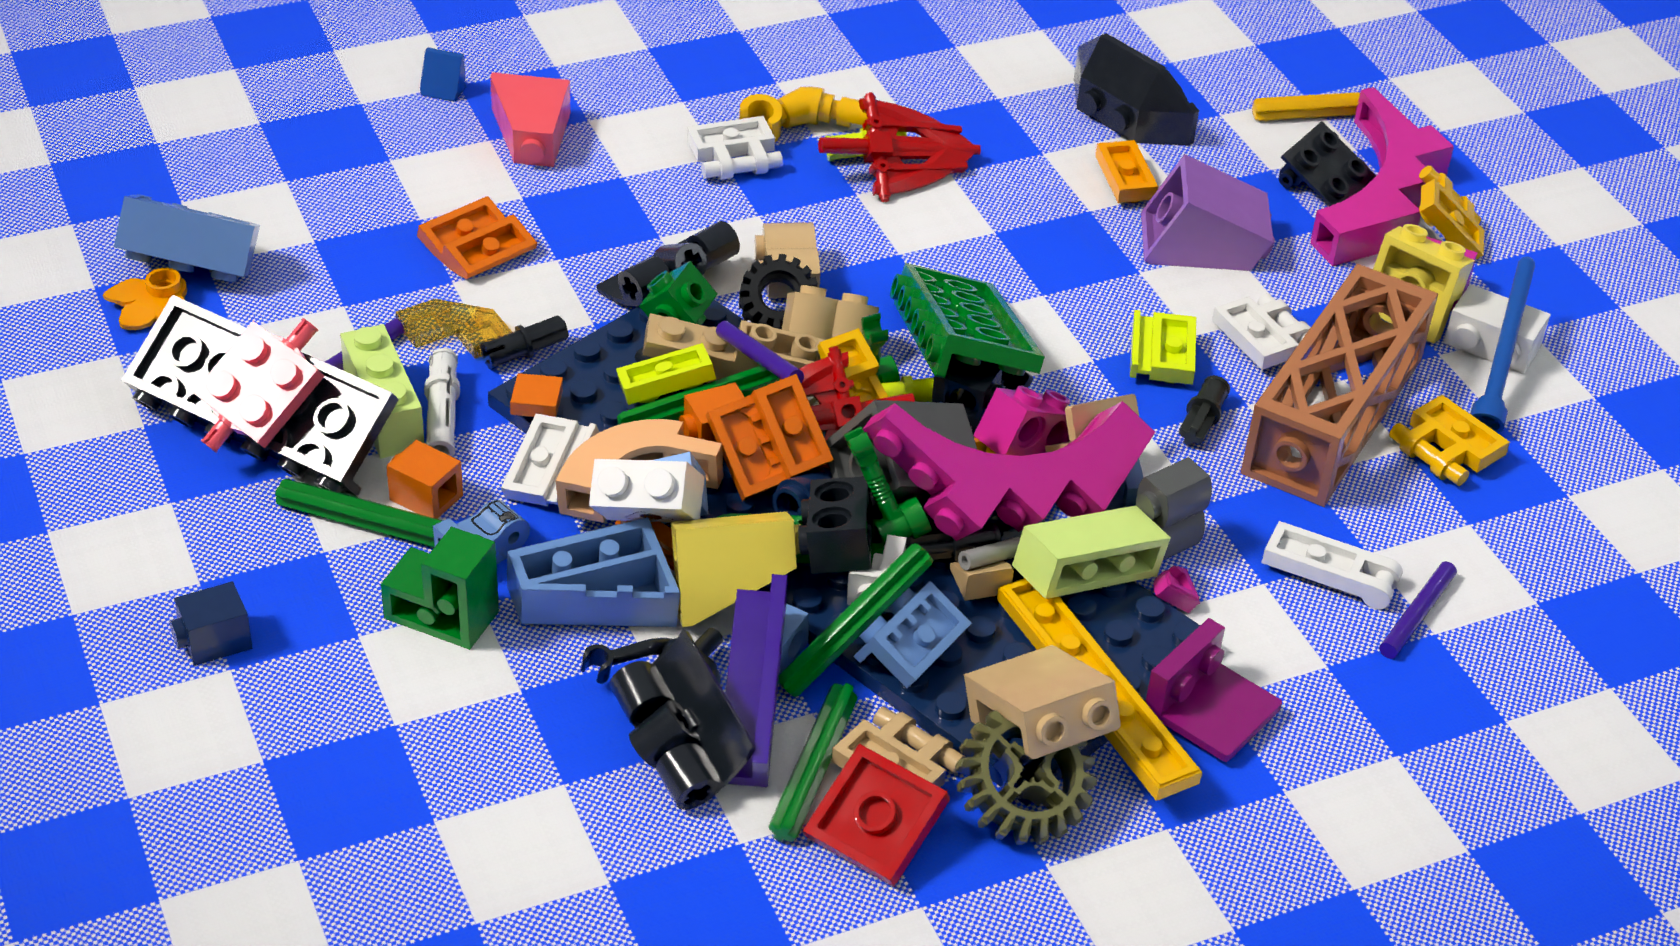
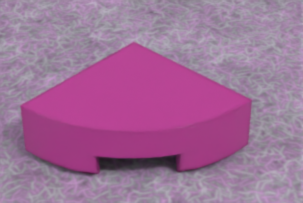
[1153,566,1200,613]

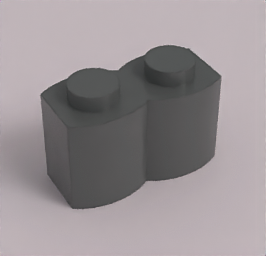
[1136,457,1212,561]

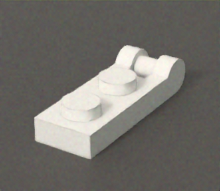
[1262,521,1403,610]

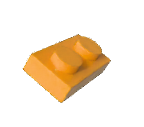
[1095,140,1158,203]

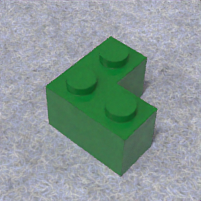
[381,526,499,650]

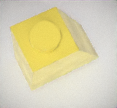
[671,512,801,627]

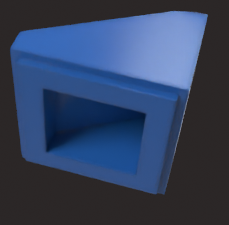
[420,47,466,102]

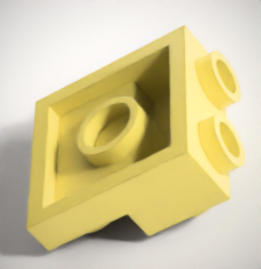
[1373,224,1475,344]

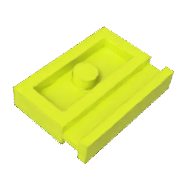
[1130,310,1196,385]

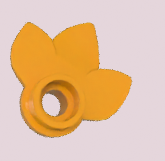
[103,268,187,330]

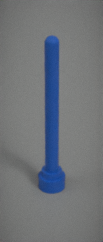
[1470,257,1535,433]

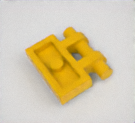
[1419,166,1484,260]
[1389,395,1510,486]

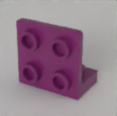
[1146,618,1282,762]

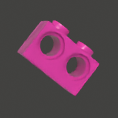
[973,386,1070,456]

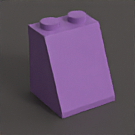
[1141,154,1274,271]

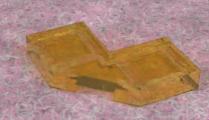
[395,299,512,359]

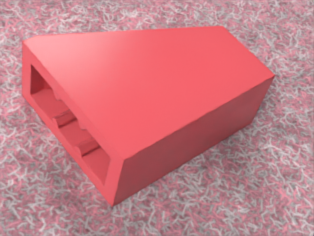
[490,72,571,167]

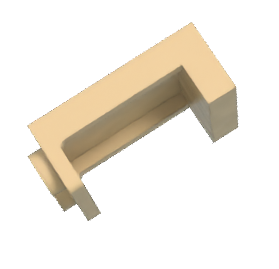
[964,645,1121,759]

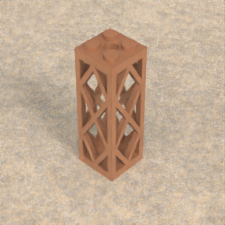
[1240,264,1439,507]

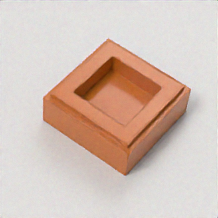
[510,373,563,417]

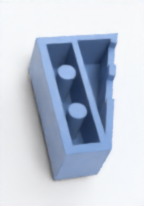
[114,194,260,282]
[507,517,680,627]

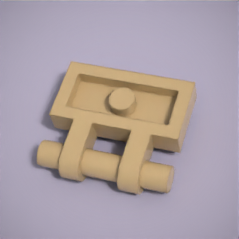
[832,706,965,787]

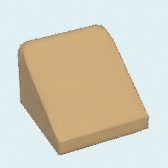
[950,561,1014,601]

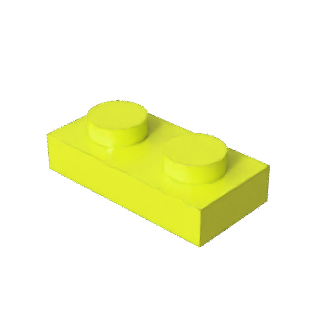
[616,343,716,405]

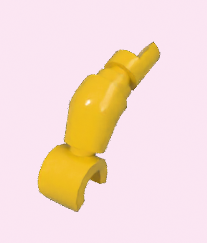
[739,86,867,142]

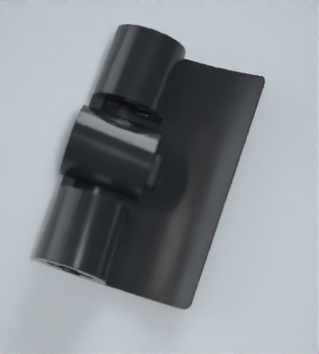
[596,221,740,306]
[610,629,756,810]

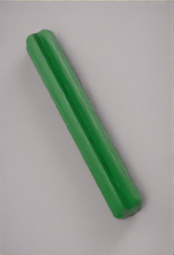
[617,365,780,425]
[275,479,443,548]
[779,543,933,697]
[768,683,858,842]

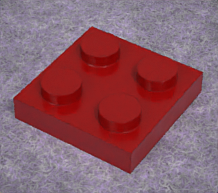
[802,744,950,887]

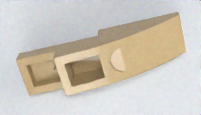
[643,313,825,383]

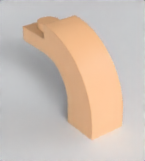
[555,419,724,523]

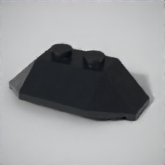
[1074,33,1199,146]

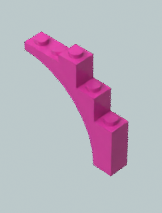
[1310,87,1454,266]
[863,401,1155,541]

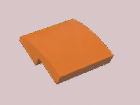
[417,196,537,279]
[705,374,834,501]

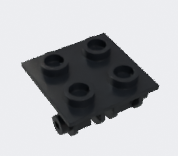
[1279,121,1377,206]

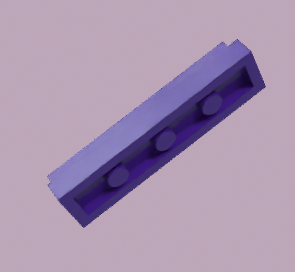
[725,574,787,788]

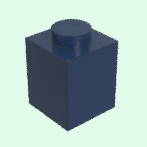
[169,581,253,666]

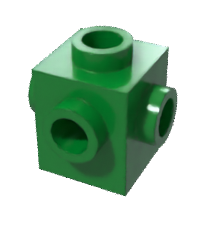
[639,261,718,325]

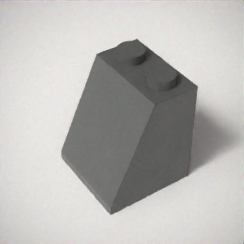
[826,400,977,519]

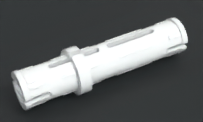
[424,348,460,456]

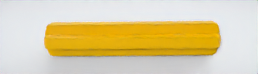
[1252,92,1360,121]

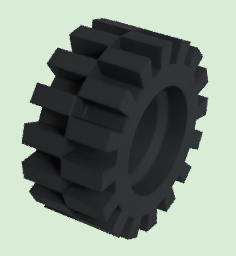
[739,254,818,329]

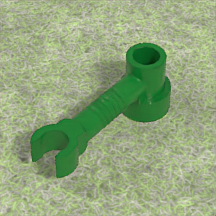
[861,313,900,383]
[844,426,932,546]

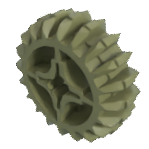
[955,710,1098,845]

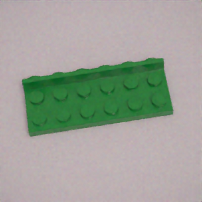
[890,263,1045,378]

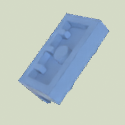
[854,581,972,688]

